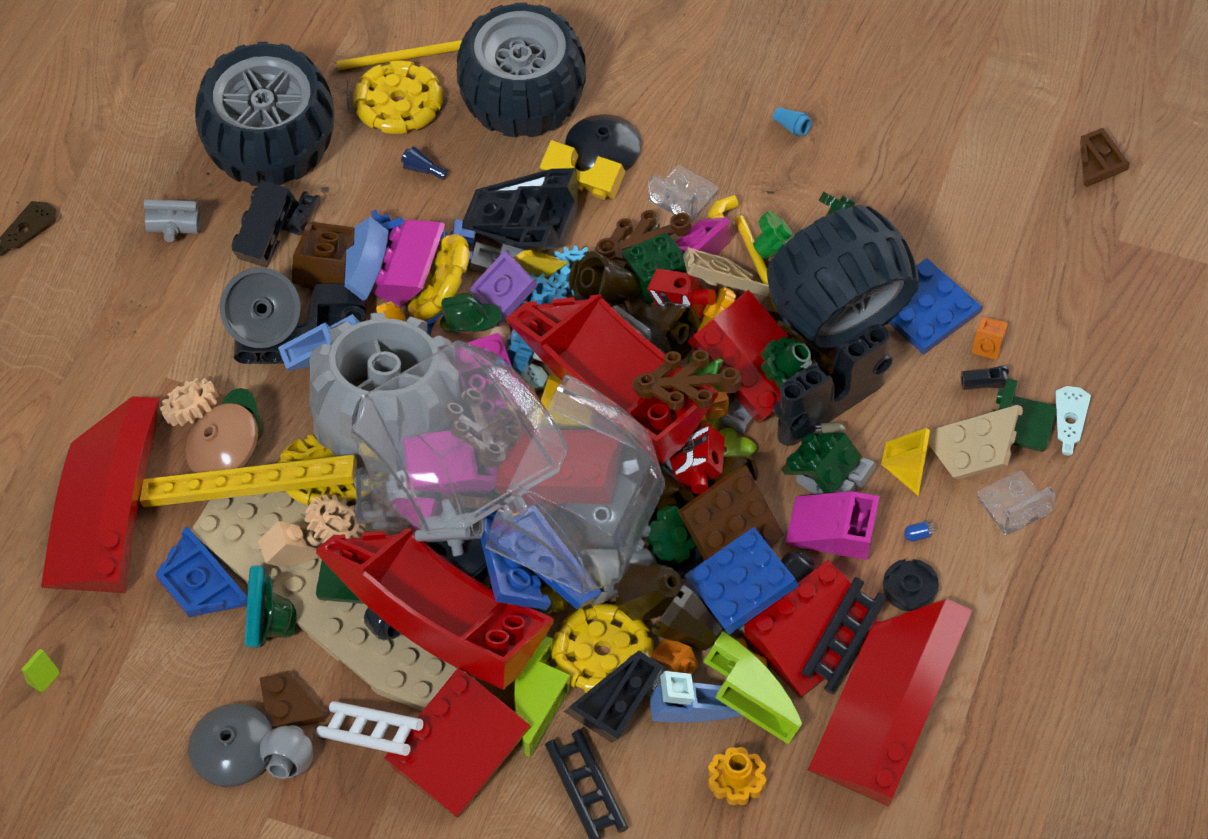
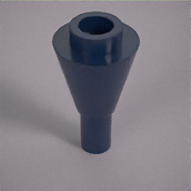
[401,146,448,180]

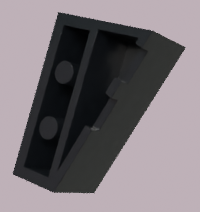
[232,180,298,268]
[563,650,663,743]

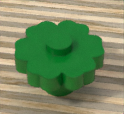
[753,211,794,259]

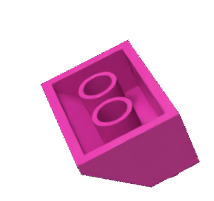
[372,220,445,307]

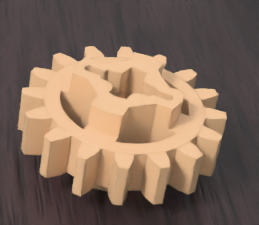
[160,378,219,426]
[304,494,365,544]

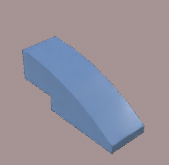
[345,217,388,301]
[278,314,360,371]
[649,682,743,722]

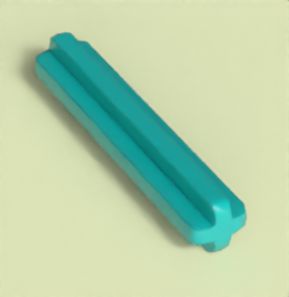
[244,565,266,648]

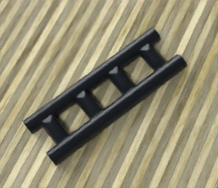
[801,577,887,694]
[545,730,629,839]

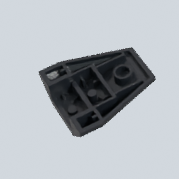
[462,168,578,250]

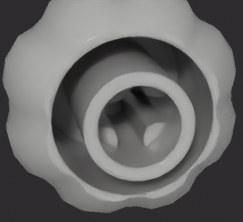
[260,725,313,779]

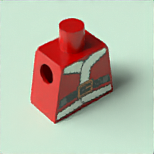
[647,269,716,318]
[669,423,725,494]

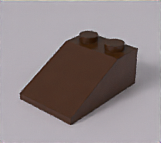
[292,221,355,288]

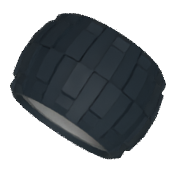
[456,2,586,138]

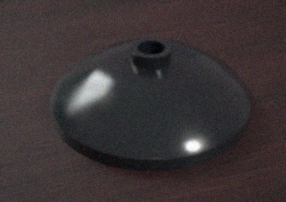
[565,114,641,171]

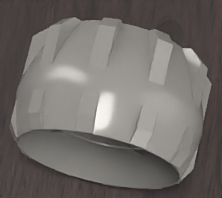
[308,313,460,473]

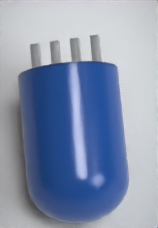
[904,521,935,542]

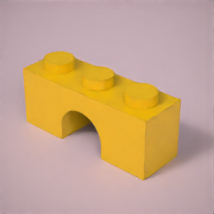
[539,140,625,200]

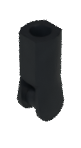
[286,191,321,236]
[961,366,1010,390]

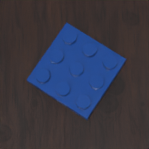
[888,258,982,355]
[684,527,799,635]

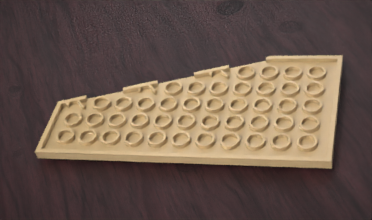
[191,491,491,712]

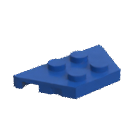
[156,527,247,617]

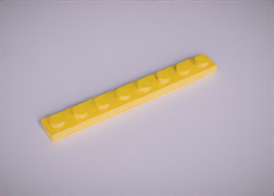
[140,455,357,508]

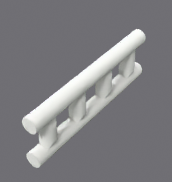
[316,701,423,756]

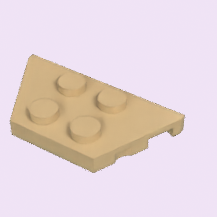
[683,247,770,297]
[928,405,1023,480]

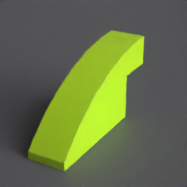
[703,631,802,744]
[515,636,571,758]

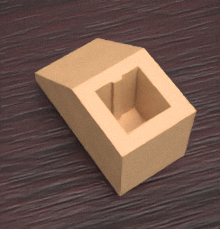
[258,521,323,567]

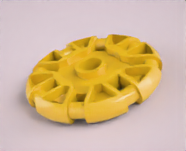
[353,60,443,134]
[407,234,470,321]
[278,433,376,506]
[551,603,654,693]

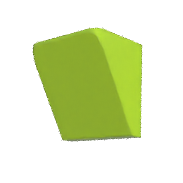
[22,649,60,693]

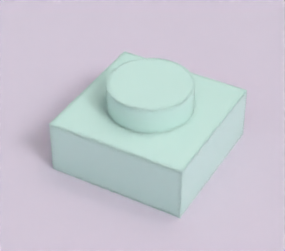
[660,671,695,705]

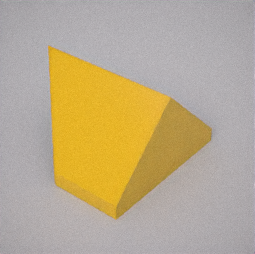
[513,249,569,278]
[881,428,930,497]

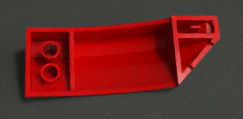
[506,294,718,463]
[41,396,160,593]
[316,528,554,690]
[807,599,972,807]

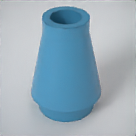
[773,107,812,136]

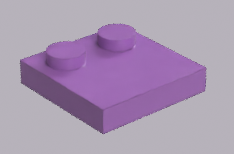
[469,251,538,323]

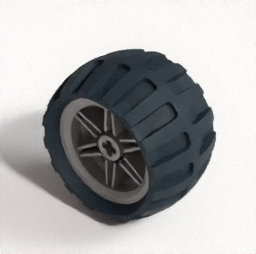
[195,42,334,187]
[767,205,919,351]

